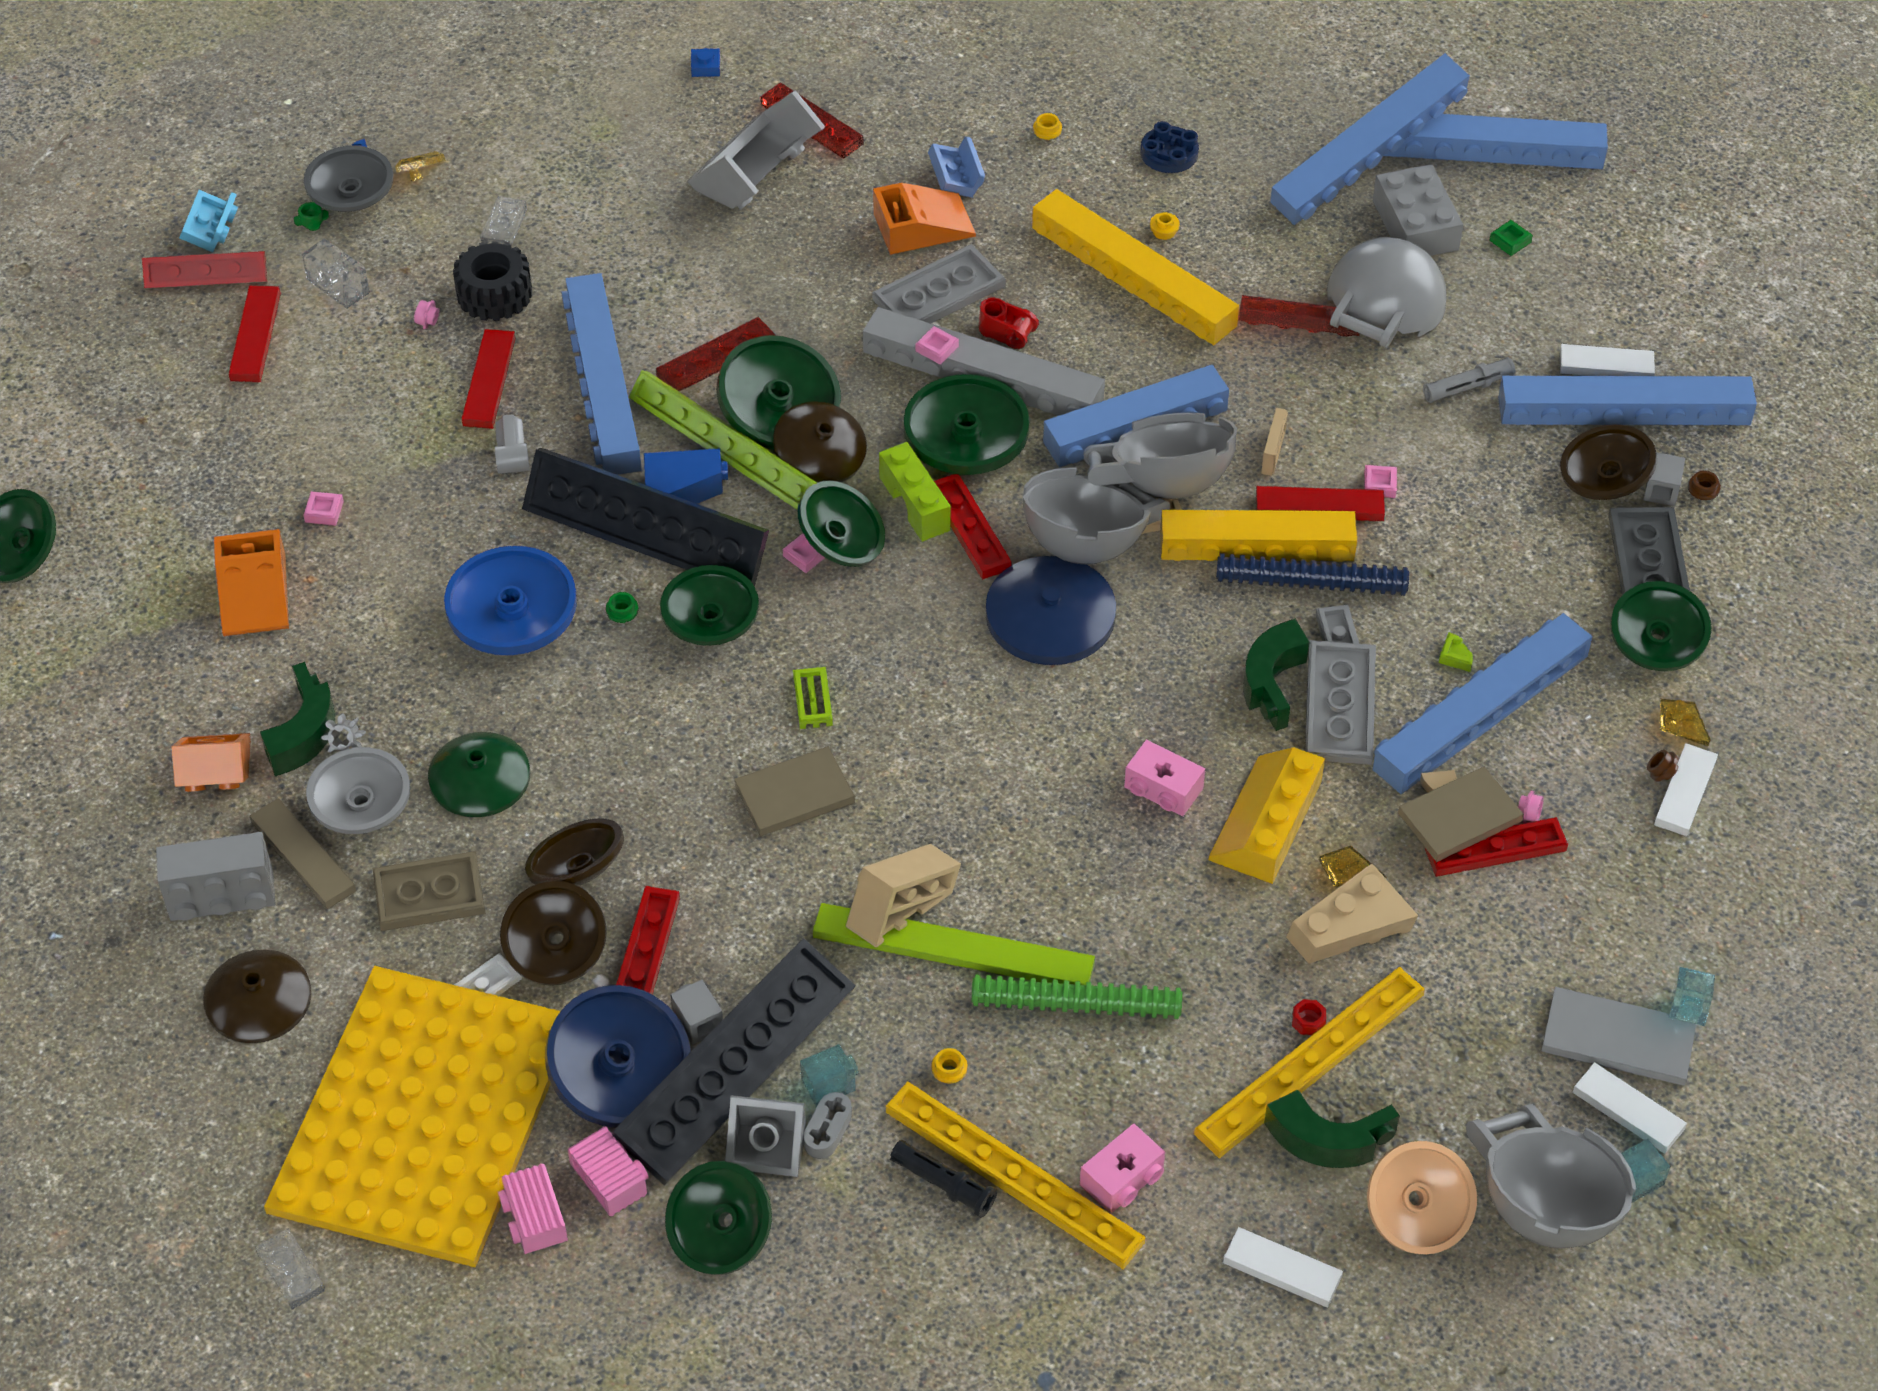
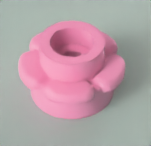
[414,300,440,329]
[1518,791,1544,823]

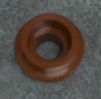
[1688,471,1721,500]
[1647,749,1679,782]

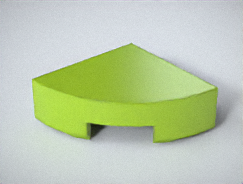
[1439,632,1473,672]

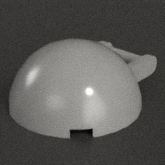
[1327,237,1447,348]
[1083,413,1237,499]
[1022,467,1170,565]
[1466,1104,1636,1249]

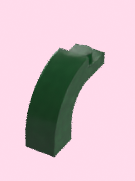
[1243,618,1310,731]
[260,662,335,777]
[1264,1090,1400,1168]

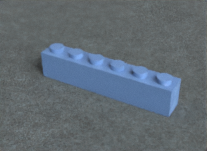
[1043,365,1229,468]

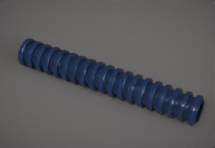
[1216,553,1409,596]

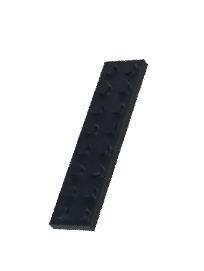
[522,448,769,586]
[612,938,856,1186]

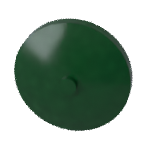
[716,335,841,449]
[904,374,1030,475]

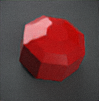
[1292,999,1326,1035]

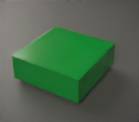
[1489,220,1533,256]

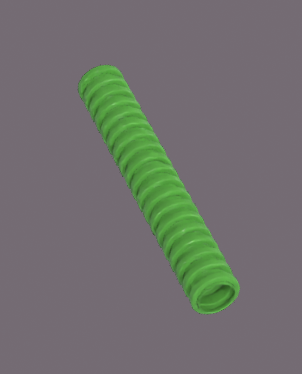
[971,974,1183,1020]

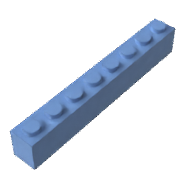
[1270,53,1470,225]
[1384,114,1608,169]
[561,273,642,475]
[1498,376,1757,426]
[1372,613,1593,794]

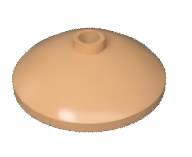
[1367,1141,1477,1255]

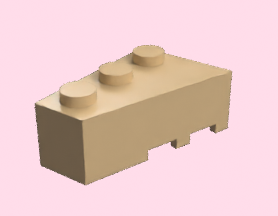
[846,844,961,947]
[1286,864,1418,964]

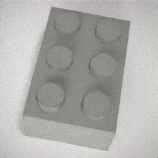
[1373,164,1464,256]
[156,832,276,921]

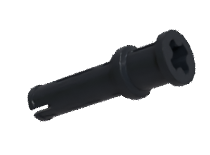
[890,1140,997,1218]

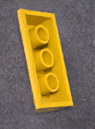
[1208,747,1325,884]

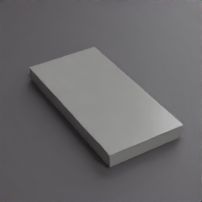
[872,244,1006,323]
[1305,640,1376,765]
[1541,987,1697,1086]

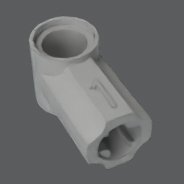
[495,415,530,474]

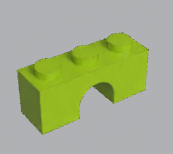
[879,442,951,542]

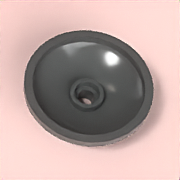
[304,146,394,212]

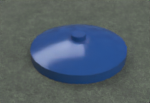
[444,546,577,655]

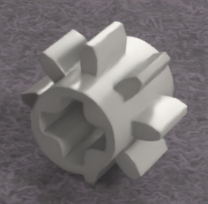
[321,713,366,753]

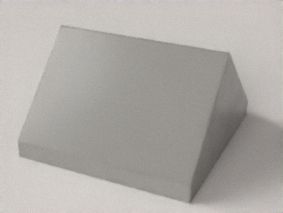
[725,1095,806,1177]

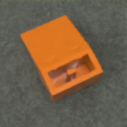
[873,183,976,255]
[214,529,289,636]

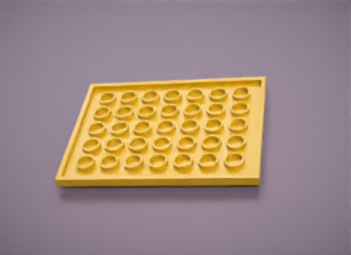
[264,966,560,1268]

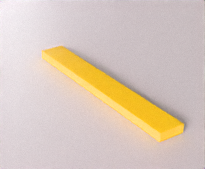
[1194,966,1425,1159]
[886,1081,1146,1270]

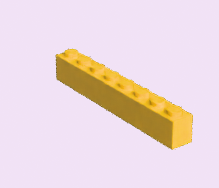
[1032,189,1239,346]

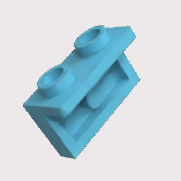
[179,190,238,253]

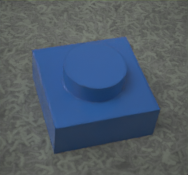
[691,48,720,77]

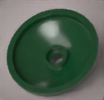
[797,481,885,567]
[0,489,56,583]
[660,565,759,646]
[1610,581,1712,671]
[428,732,530,817]
[665,1161,772,1275]

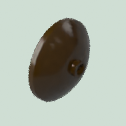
[773,401,867,483]
[1560,424,1657,500]
[525,818,624,886]
[500,881,607,986]
[203,949,312,1043]

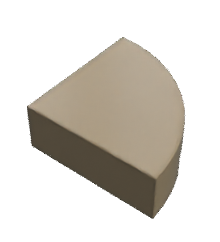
[1420,770,1457,792]

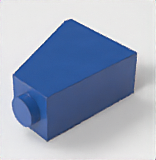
[644,449,728,504]

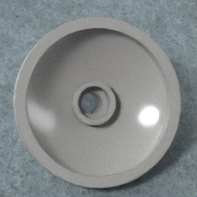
[306,747,410,834]

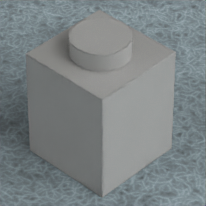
[1644,452,1685,506]
[670,980,723,1045]

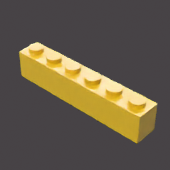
[1160,510,1357,562]

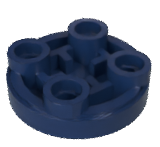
[1140,121,1199,173]

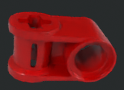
[978,297,1039,349]

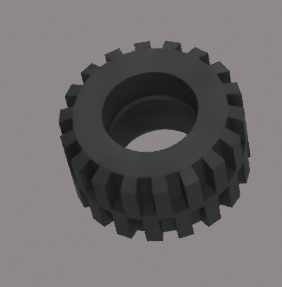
[453,241,532,321]

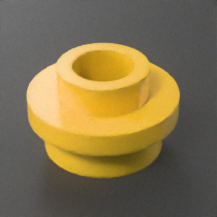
[1033,113,1062,140]
[1150,212,1180,240]
[931,1048,968,1084]

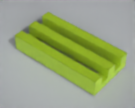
[793,667,833,729]

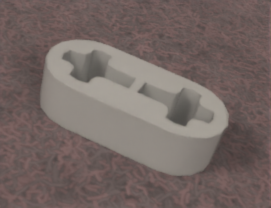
[803,1092,852,1159]

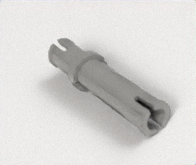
[1423,357,1516,403]

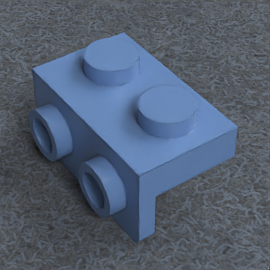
[928,137,985,198]

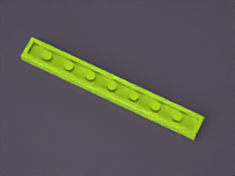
[628,370,817,510]
[813,903,1095,985]

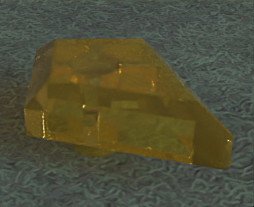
[395,151,446,182]
[1660,699,1711,746]
[1319,845,1387,887]

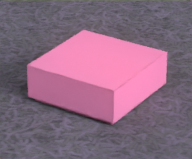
[915,326,959,365]
[1364,465,1397,498]
[303,491,344,526]
[783,534,825,573]

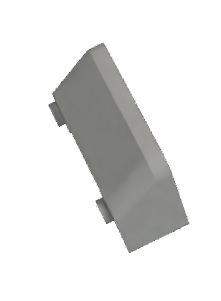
[687,90,825,210]

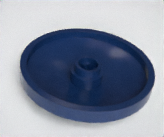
[986,556,1116,665]
[545,985,691,1128]

